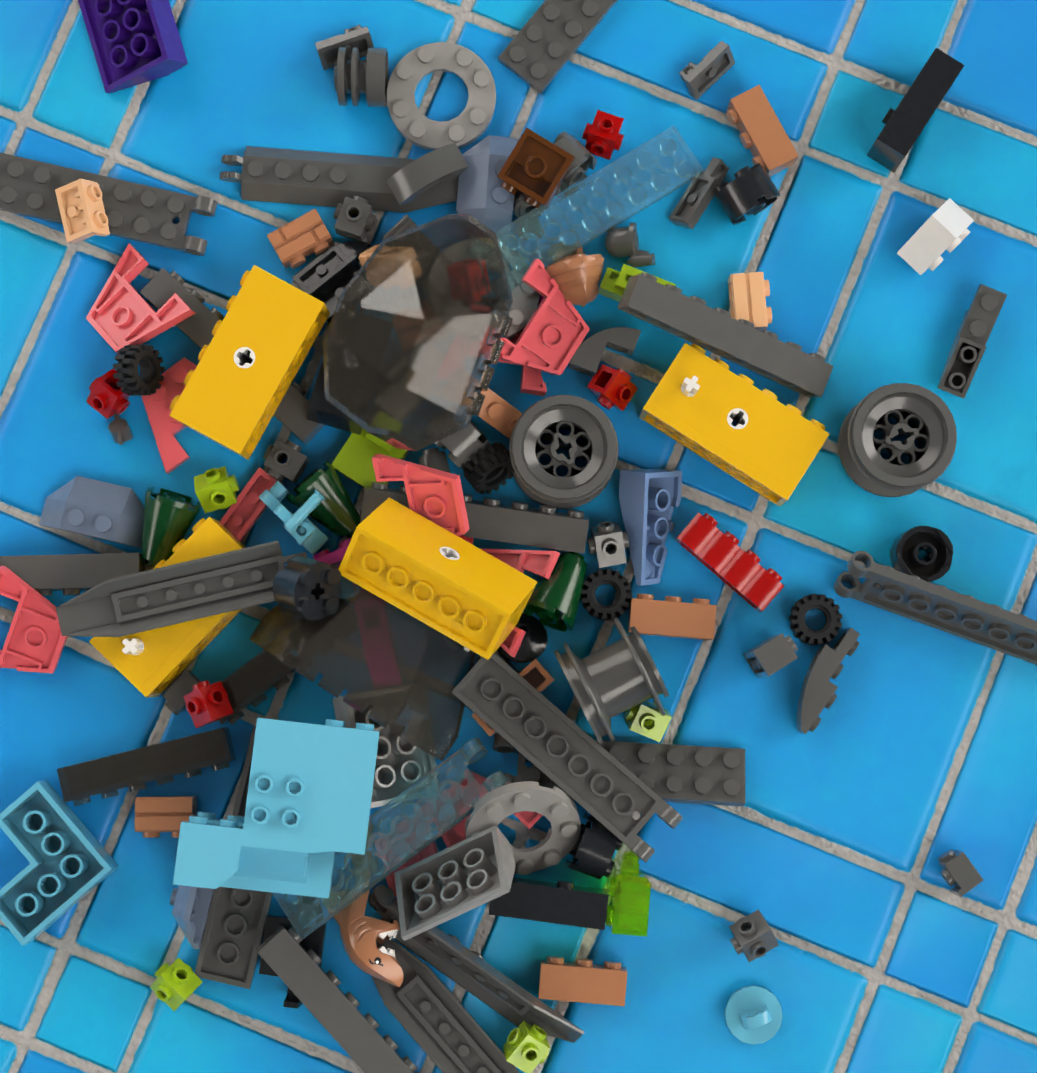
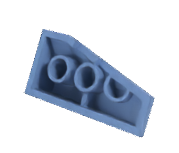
[619,469,682,586]

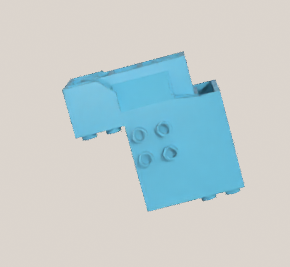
[173,718,380,899]

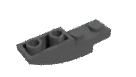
[937,284,1007,399]
[797,628,860,734]

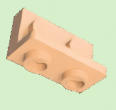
[55,178,110,244]

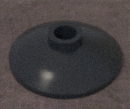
[497,613,548,663]

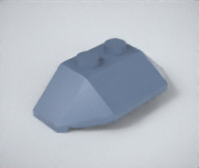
[456,135,516,245]
[39,476,144,549]
[170,885,214,950]

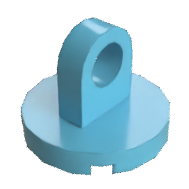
[724,985,783,1045]

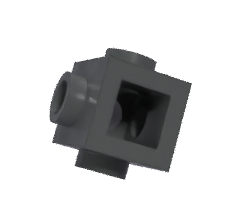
[334,196,376,242]
[263,440,310,484]
[587,521,629,568]
[729,909,779,962]

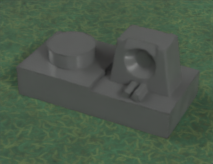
[315,25,374,70]
[679,41,735,100]

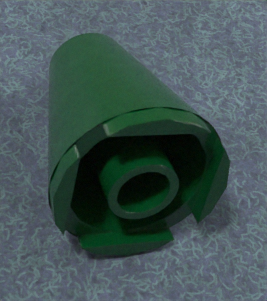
[286,460,361,538]
[141,487,201,567]
[523,552,587,632]

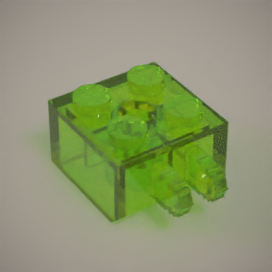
[605,850,651,937]

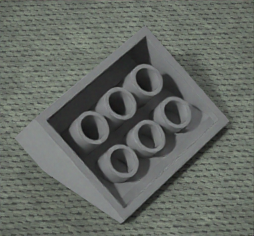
[332,683,441,808]
[394,825,516,941]

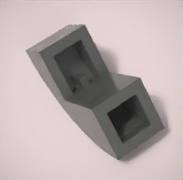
[387,143,468,205]
[569,327,641,377]

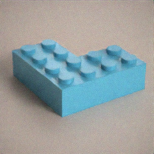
[0,780,119,946]

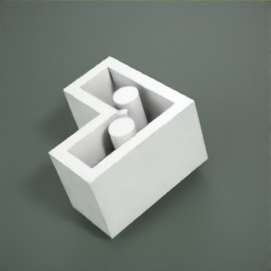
[897,198,974,275]

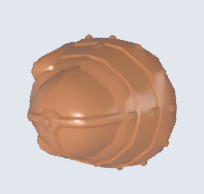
[545,242,604,307]

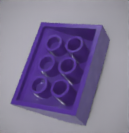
[78,0,188,94]

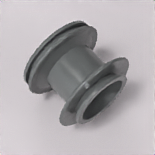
[838,383,957,497]
[510,395,618,509]
[554,618,669,745]

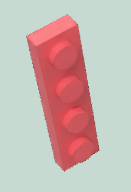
[220,467,283,542]

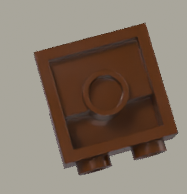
[497,127,575,209]

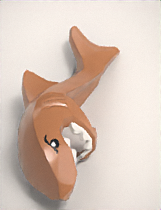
[322,821,404,987]

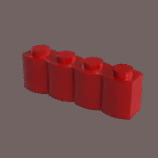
[675,512,784,612]

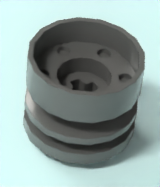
[334,47,389,107]

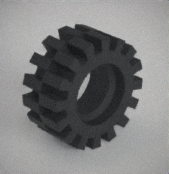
[113,344,165,396]
[463,442,515,495]
[581,569,632,621]
[788,594,842,645]

